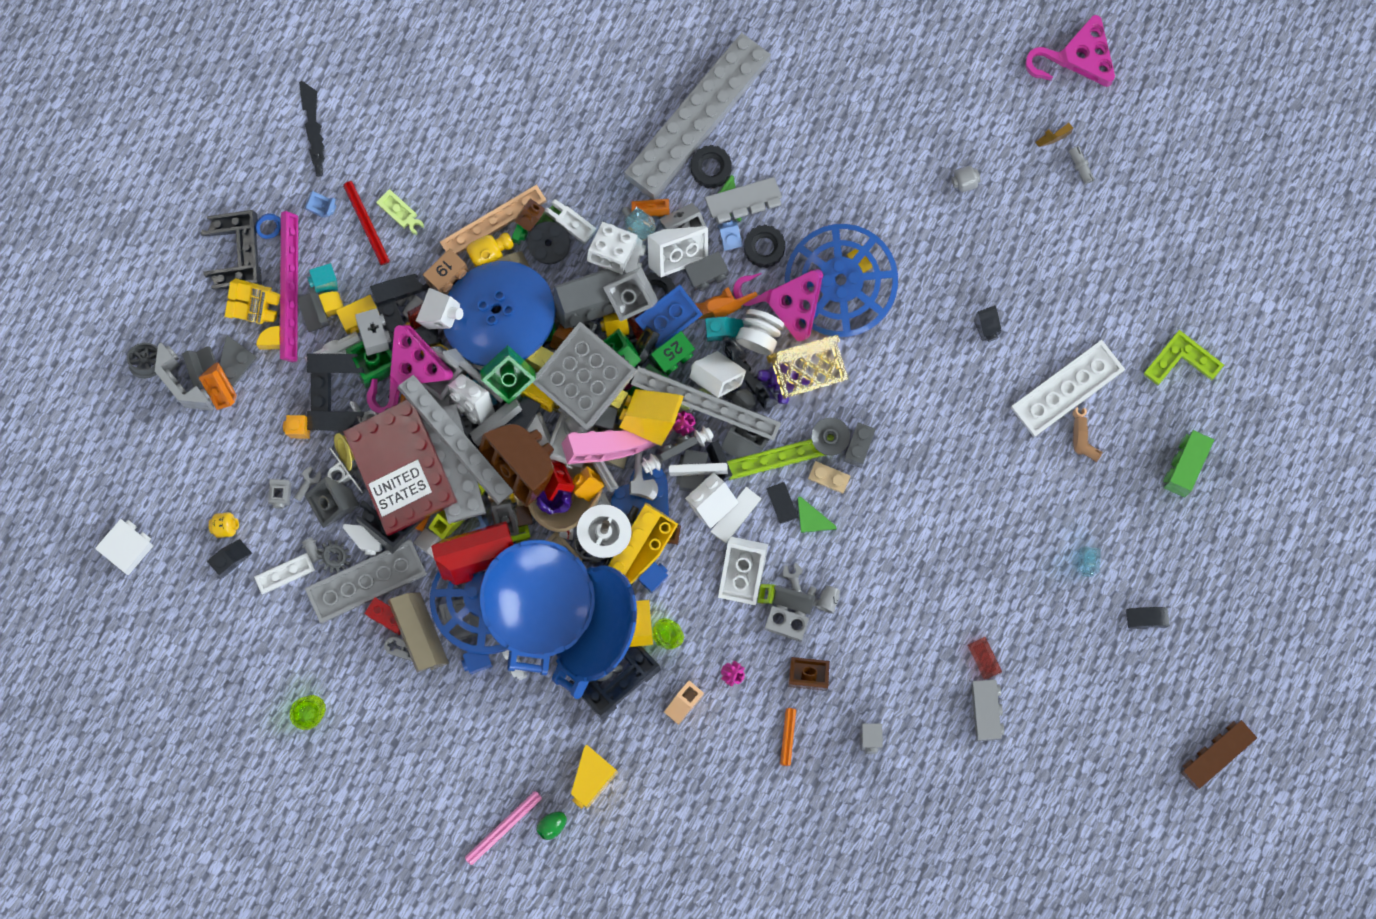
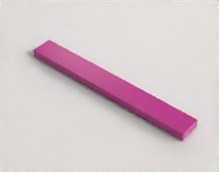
[280,211,298,362]

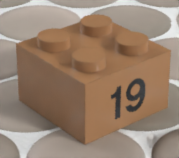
[423,249,469,295]

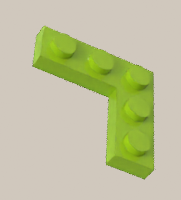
[1143,330,1224,386]

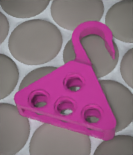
[1025,15,1115,87]
[733,269,823,341]
[367,325,453,413]

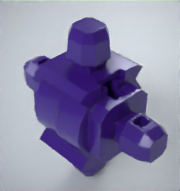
[757,350,811,404]

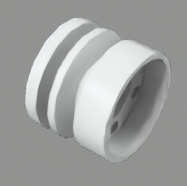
[736,309,784,356]

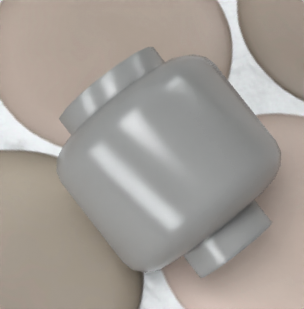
[951,165,981,193]

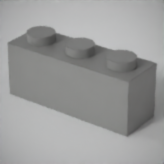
[971,680,1004,742]

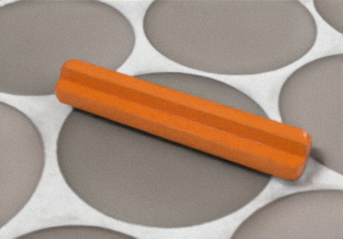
[780,708,796,766]

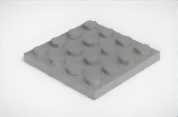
[533,322,638,431]

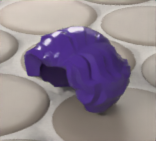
[536,490,572,515]

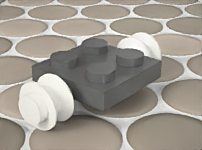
[641,426,714,475]

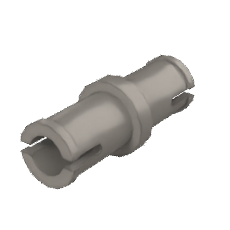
[1068,146,1095,185]

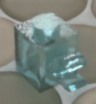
[625,207,656,241]
[1078,547,1101,577]

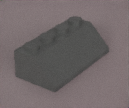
[554,269,626,329]

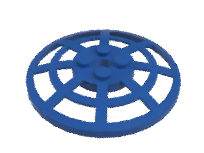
[785,224,898,337]
[430,570,507,654]

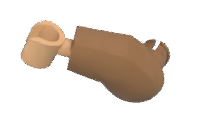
[1072,407,1103,462]

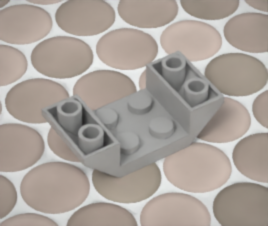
[155,343,214,410]

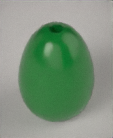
[536,811,567,840]

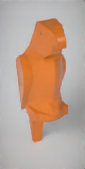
[695,287,758,319]

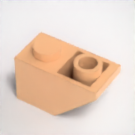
[664,681,704,725]

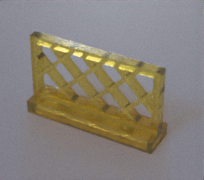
[766,335,849,399]

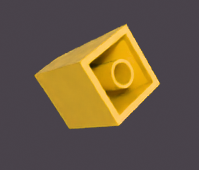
[619,389,684,446]
[571,745,618,809]

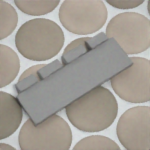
[704,177,782,224]

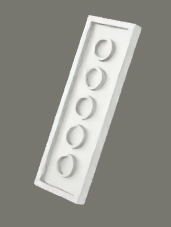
[1011,340,1125,438]

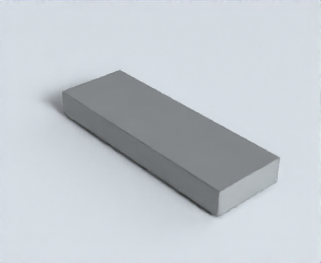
[470,398,522,446]

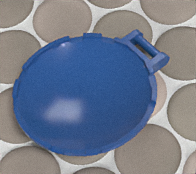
[479,540,595,676]
[552,565,637,699]

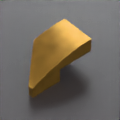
[1035,122,1073,147]

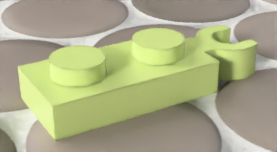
[376,189,424,235]

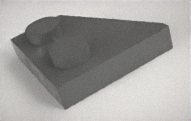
[220,335,257,387]

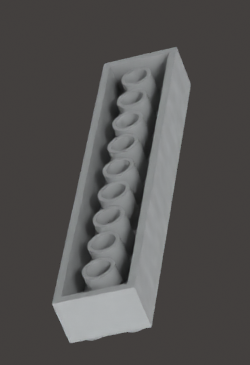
[624,32,771,200]

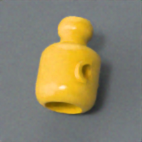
[466,232,514,268]

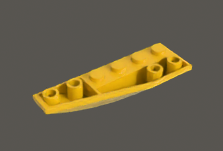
[608,503,678,584]

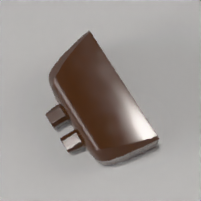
[478,424,554,507]

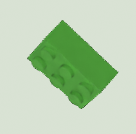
[1163,430,1214,498]

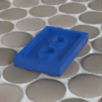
[635,284,703,349]

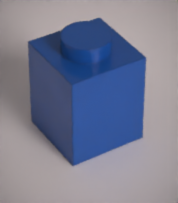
[638,562,668,594]
[461,652,492,674]

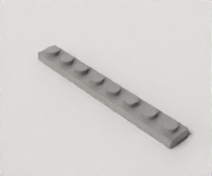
[631,366,781,440]
[398,375,513,505]

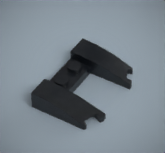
[201,210,262,290]
[370,273,442,349]
[723,337,778,411]
[307,353,364,431]
[356,500,425,554]
[569,646,661,721]

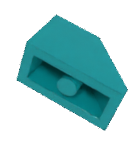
[307,263,338,293]
[705,317,744,342]

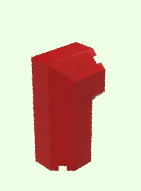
[431,521,514,585]

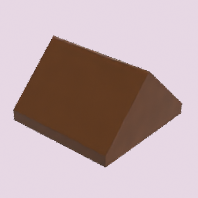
[788,657,830,691]

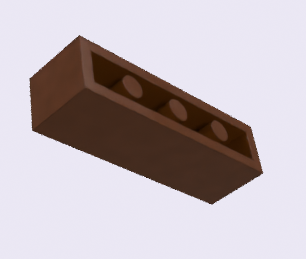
[1180,720,1257,790]

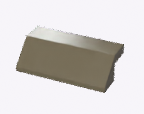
[388,592,449,673]

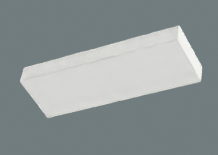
[669,463,728,476]
[711,487,761,544]
[254,553,315,595]

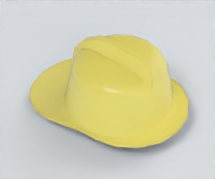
[334,433,355,471]

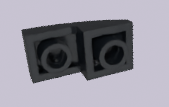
[1126,607,1170,629]

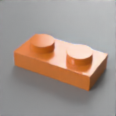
[631,199,670,218]

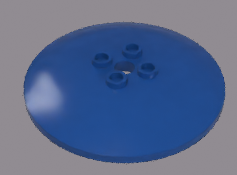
[443,261,556,366]

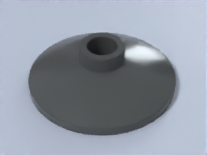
[811,418,850,456]

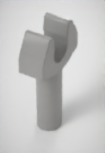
[294,467,321,501]
[783,563,803,592]

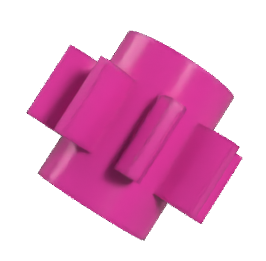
[672,411,696,436]
[721,661,745,686]

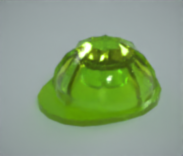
[652,618,684,650]
[289,695,326,730]

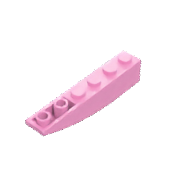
[562,427,674,464]

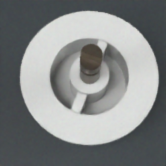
[577,505,631,558]

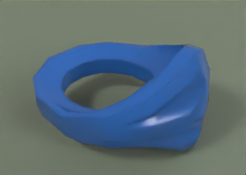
[255,213,281,239]

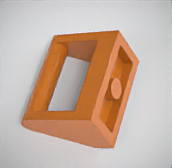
[198,362,237,410]

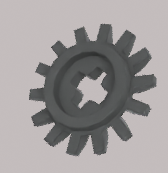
[317,540,351,573]

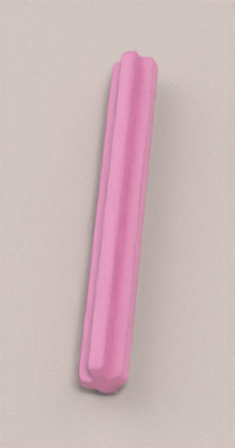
[465,791,542,865]

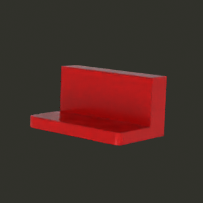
[544,460,575,501]

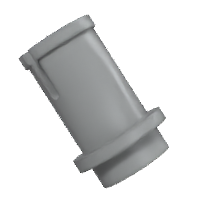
[302,537,321,563]

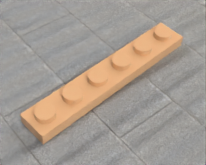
[440,184,547,255]

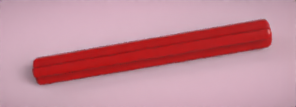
[343,181,390,266]

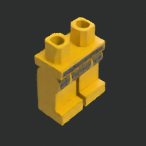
[224,278,280,324]

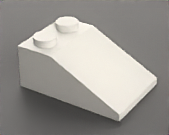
[647,226,708,277]
[718,537,768,605]

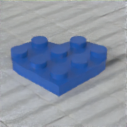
[611,468,669,523]

